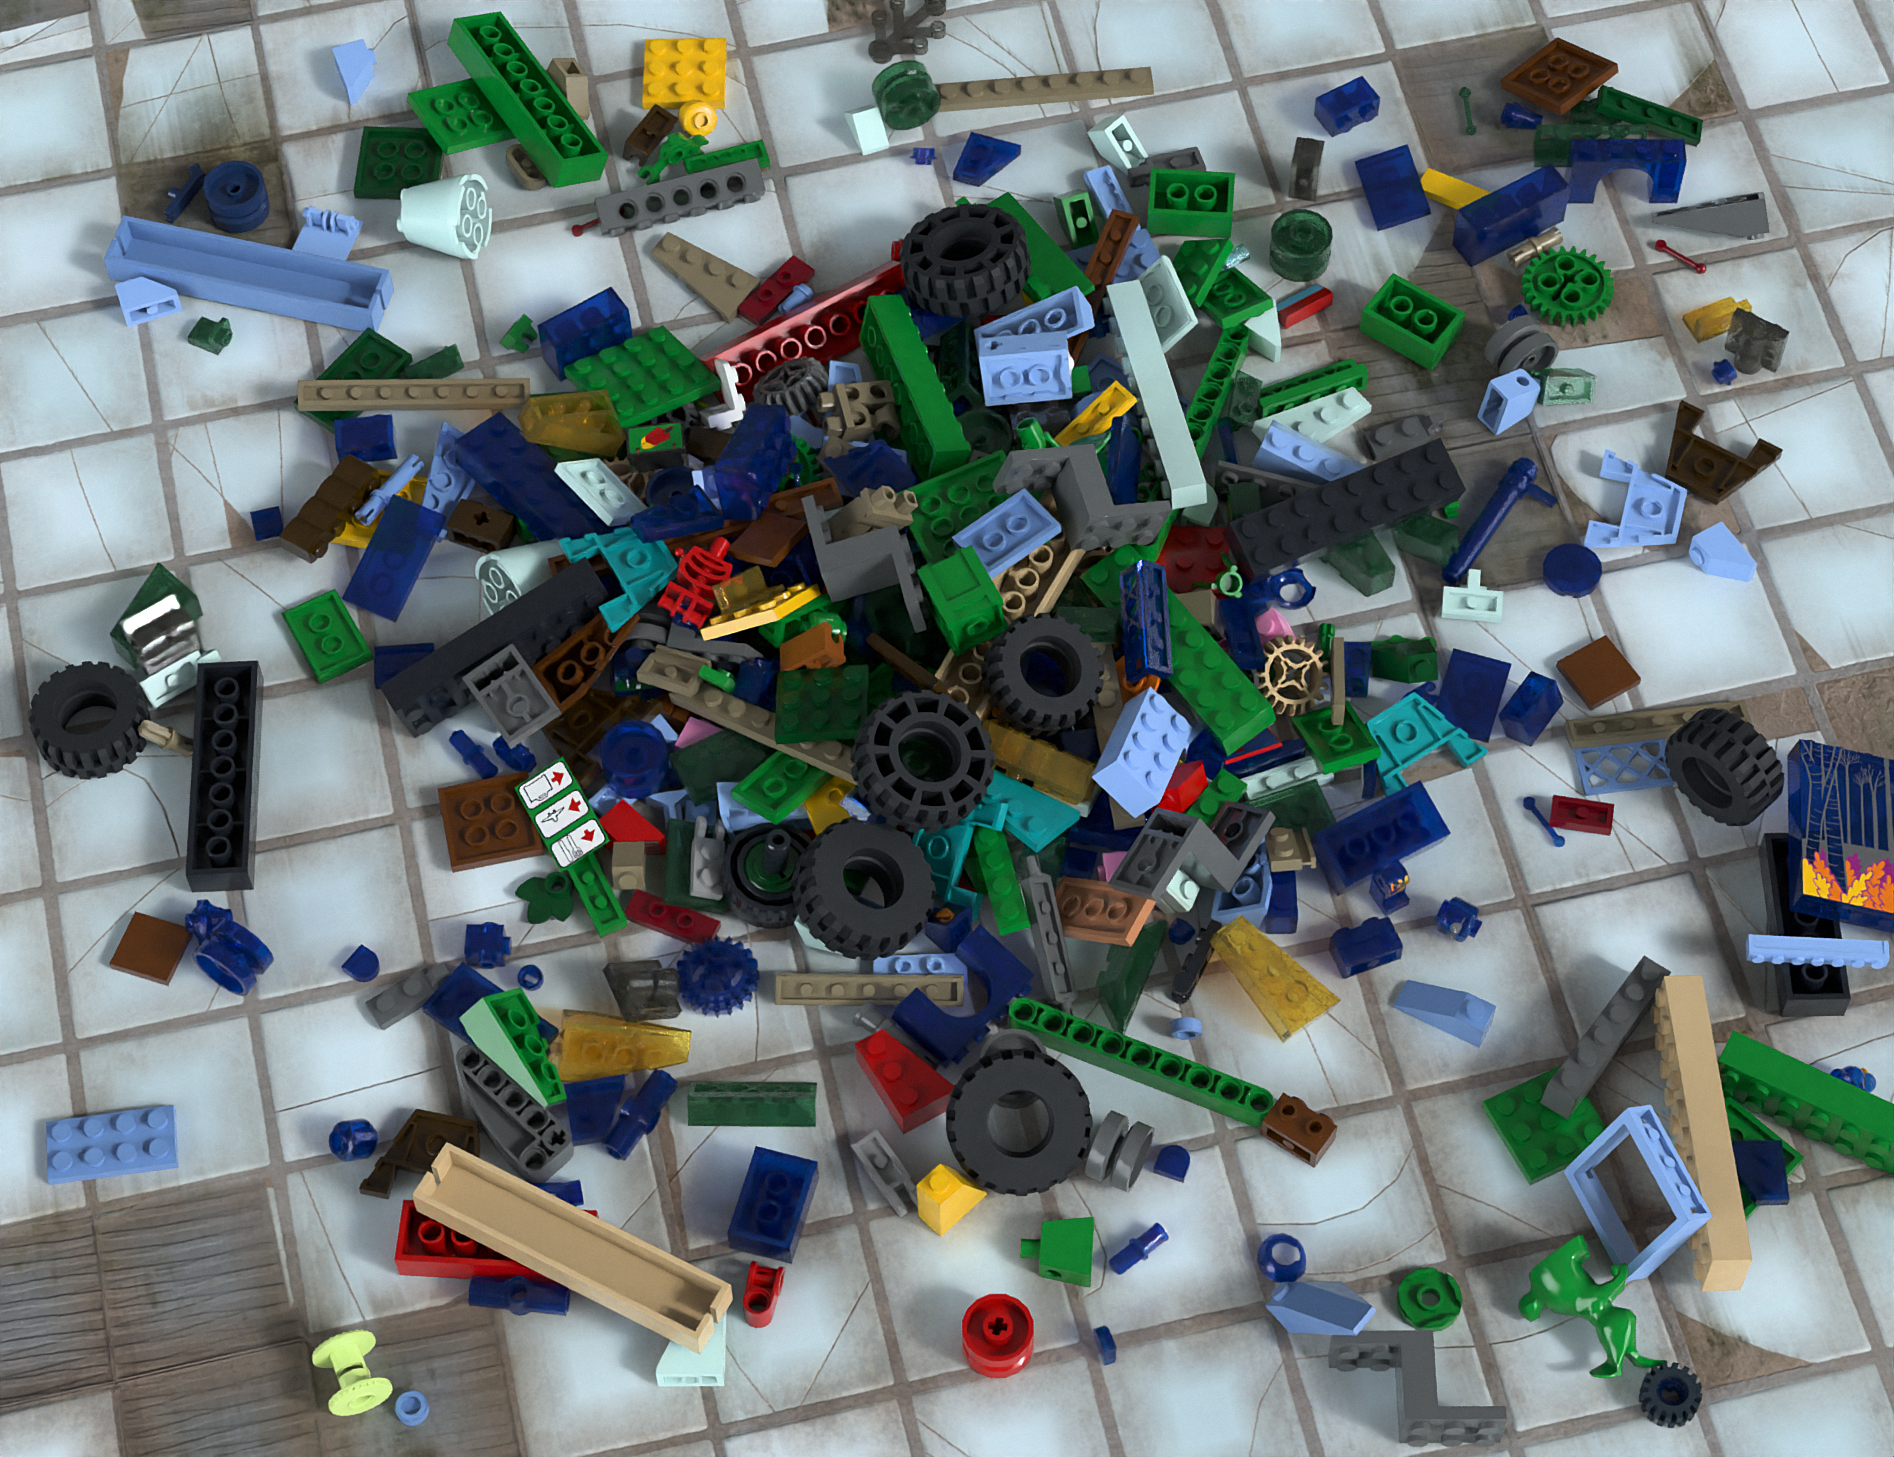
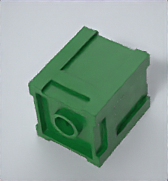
[916,545,1009,658]

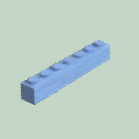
[1745,934,1890,969]

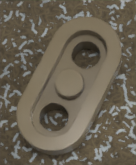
[505,144,547,190]

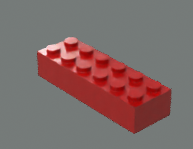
[394,1200,599,1285]

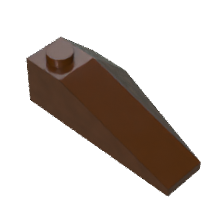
[531,594,640,713]

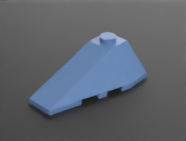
[1211,833,1273,938]
[1265,1281,1376,1336]

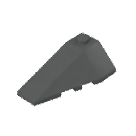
[1651,192,1770,240]

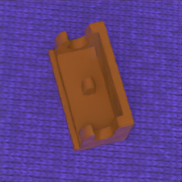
[780,622,846,671]

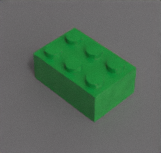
[1147,168,1235,238]
[1359,273,1465,371]

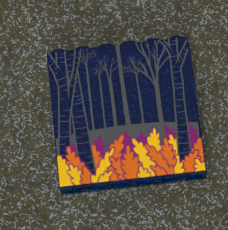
[1787,739,1894,934]

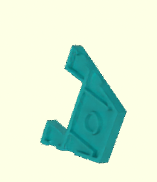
[559,523,679,633]
[1364,692,1488,815]
[912,802,1009,922]

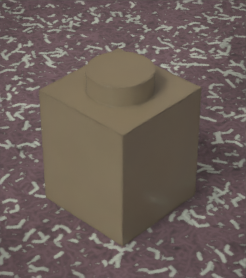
[612,841,646,890]

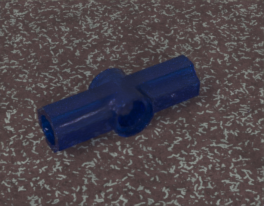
[601,1069,678,1161]
[468,1276,571,1316]

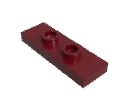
[737,255,815,327]
[624,889,721,951]

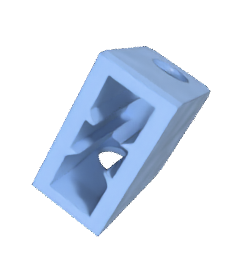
[1477,369,1546,436]

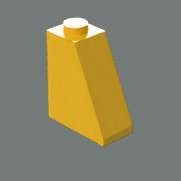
[917,1163,987,1237]

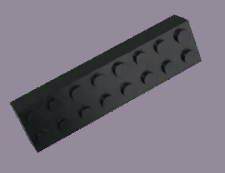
[1223,438,1466,586]
[379,557,612,738]
[186,660,264,893]

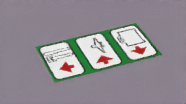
[514,756,610,872]

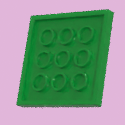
[564,325,721,432]
[896,449,1050,565]

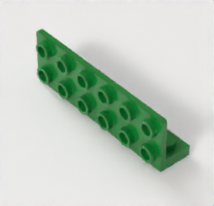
[955,192,1095,304]

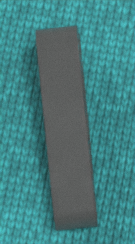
[456,1044,574,1185]

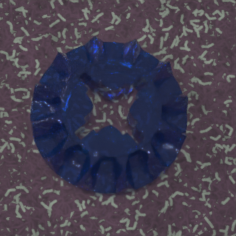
[492,735,537,773]

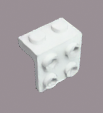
[698,358,746,431]

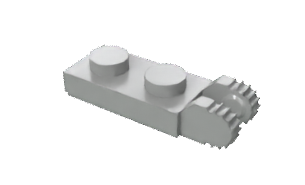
[690,815,725,900]
[850,1129,918,1217]

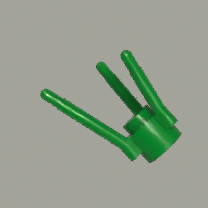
[1191,552,1243,602]

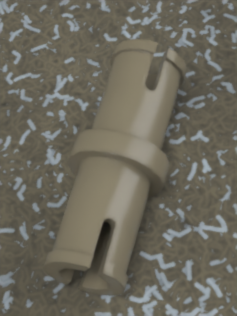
[1506,226,1563,268]

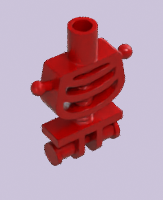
[657,536,741,629]

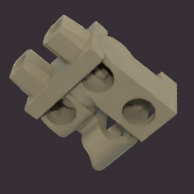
[816,380,901,442]
[828,485,918,542]

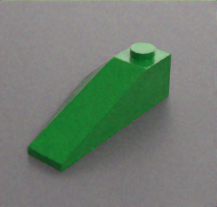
[459,987,567,1107]

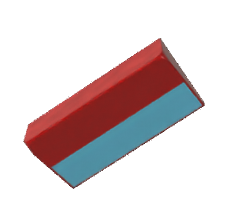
[1276,283,1333,329]

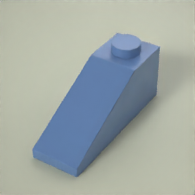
[1394,980,1496,1048]

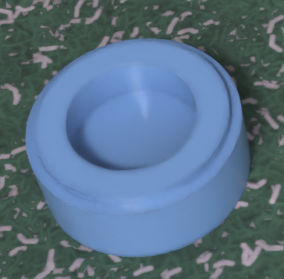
[1170,1017,1202,1040]
[395,1390,429,1426]

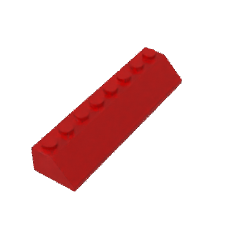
[697,261,924,404]

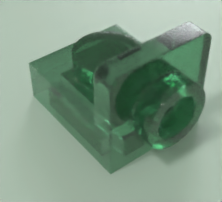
[187,316,233,355]

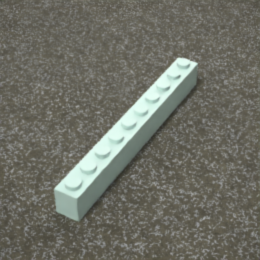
[1102,279,1207,510]

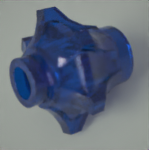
[185,899,233,945]

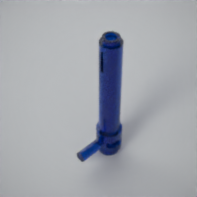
[1441,457,1558,584]

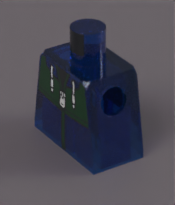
[610,647,668,701]

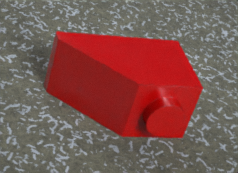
[1150,760,1208,814]

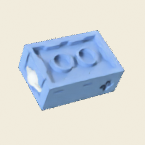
[979,330,1074,406]

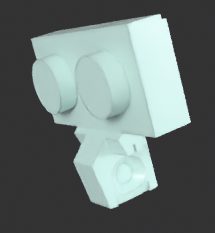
[1441,569,1503,623]

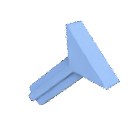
[645,788,695,857]

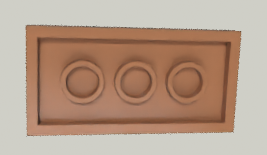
[1054,876,1156,947]

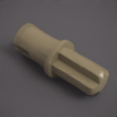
[137,720,193,757]

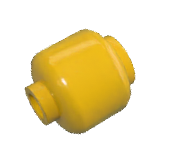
[678,100,717,136]

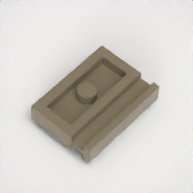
[636,644,712,697]
[1265,827,1316,872]

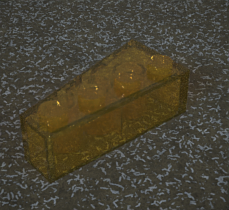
[982,719,1097,805]
[1209,915,1341,1043]

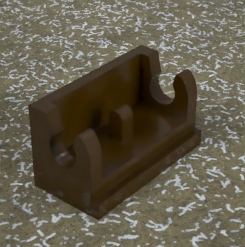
[622,104,678,167]

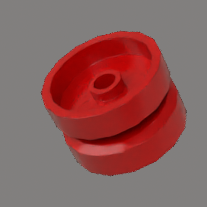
[962,1294,1034,1378]

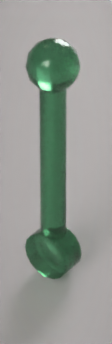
[1459,87,1477,136]

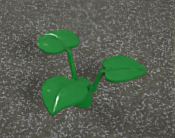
[1014,417,1112,502]

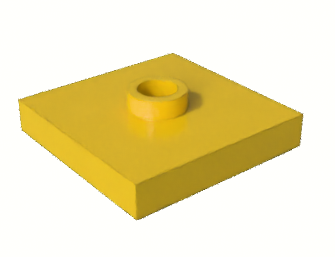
[803,776,876,836]

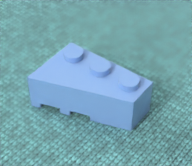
[717,782,814,842]

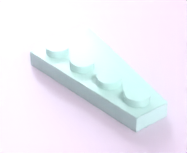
[1245,387,1372,447]

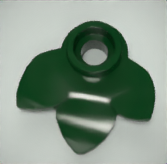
[515,872,574,924]

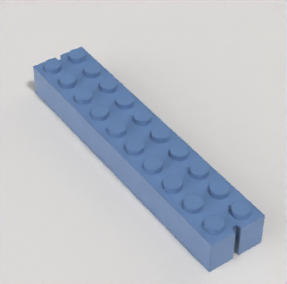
[104,215,394,332]

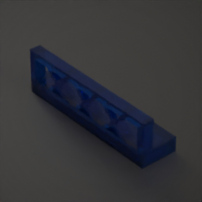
[1119,559,1173,683]

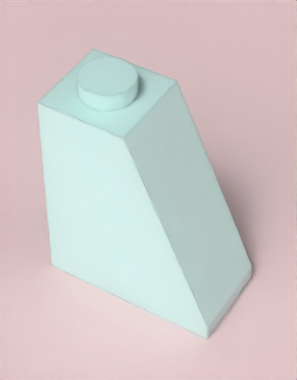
[656,1311,727,1386]

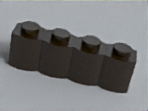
[280,454,381,564]

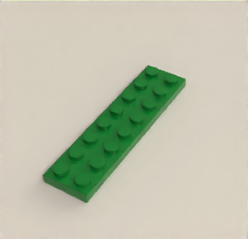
[731,650,937,825]

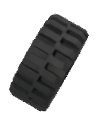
[981,613,1104,736]
[29,661,151,780]
[1664,708,1785,827]

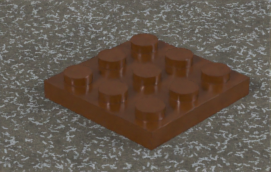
[1500,37,1619,116]
[437,771,544,873]

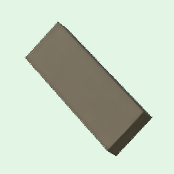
[1330,637,1345,725]

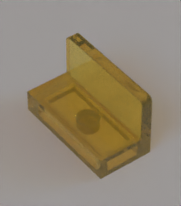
[1682,297,1752,344]
[712,565,785,615]

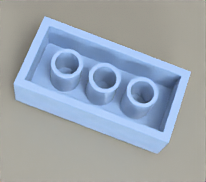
[1092,686,1193,818]

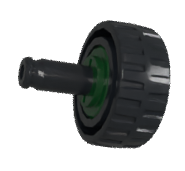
[721,822,812,929]

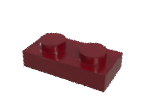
[1549,795,1614,836]

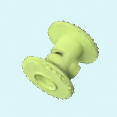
[312,1330,392,1416]

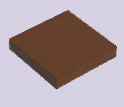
[727,512,810,568]
[1556,635,1641,711]
[109,911,194,986]

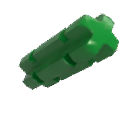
[1317,623,1335,673]

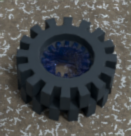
[1639,1362,1703,1428]

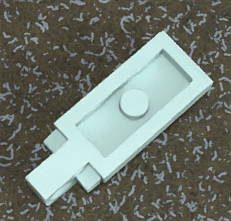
[138,648,222,708]

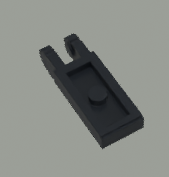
[1171,919,1222,1005]

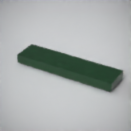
[1595,85,1703,147]

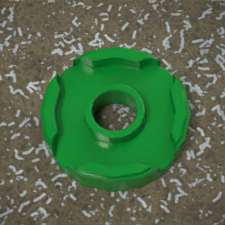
[1396,1267,1462,1332]

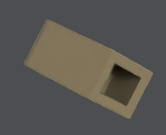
[546,58,590,120]

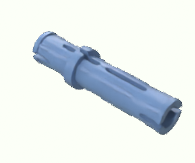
[355,454,424,526]

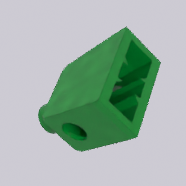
[1020,1217,1094,1287]

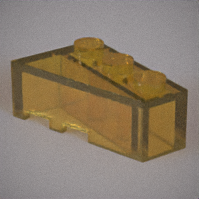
[517,389,626,457]

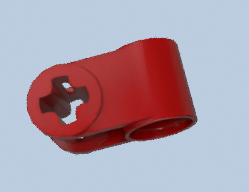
[743,1261,785,1328]

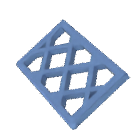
[1573,739,1675,796]

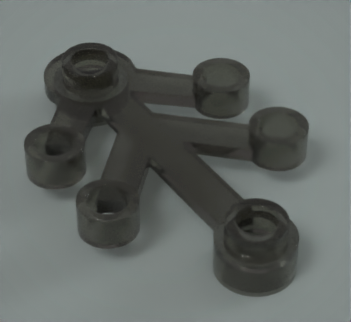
[868,0,946,64]

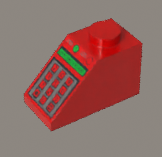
[599,799,667,855]

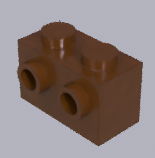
[1261,1092,1337,1168]

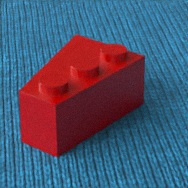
[855,1029,954,1135]

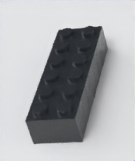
[1758,832,1851,1017]

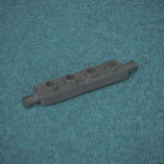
[1020,855,1078,1016]

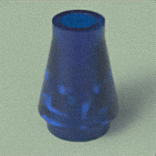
[1500,101,1543,131]

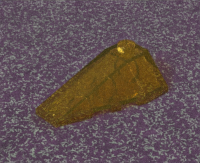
[558,1009,692,1084]

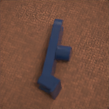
[164,163,206,223]

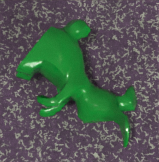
[1518,1235,1668,1379]

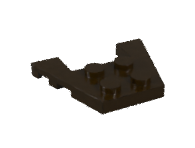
[1665,400,1783,505]
[541,688,664,789]
[359,1109,480,1200]

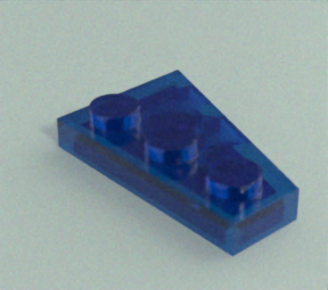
[630,484,725,544]

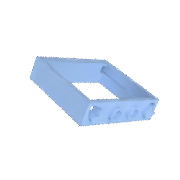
[1564,1105,1713,1282]

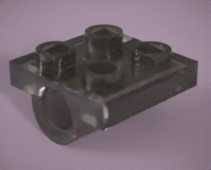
[1724,307,1790,375]
[1007,399,1071,443]
[119,594,200,676]
[602,960,682,1022]

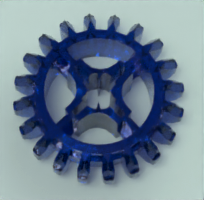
[675,934,760,1018]

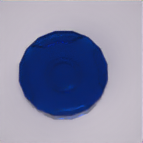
[1542,544,1602,598]

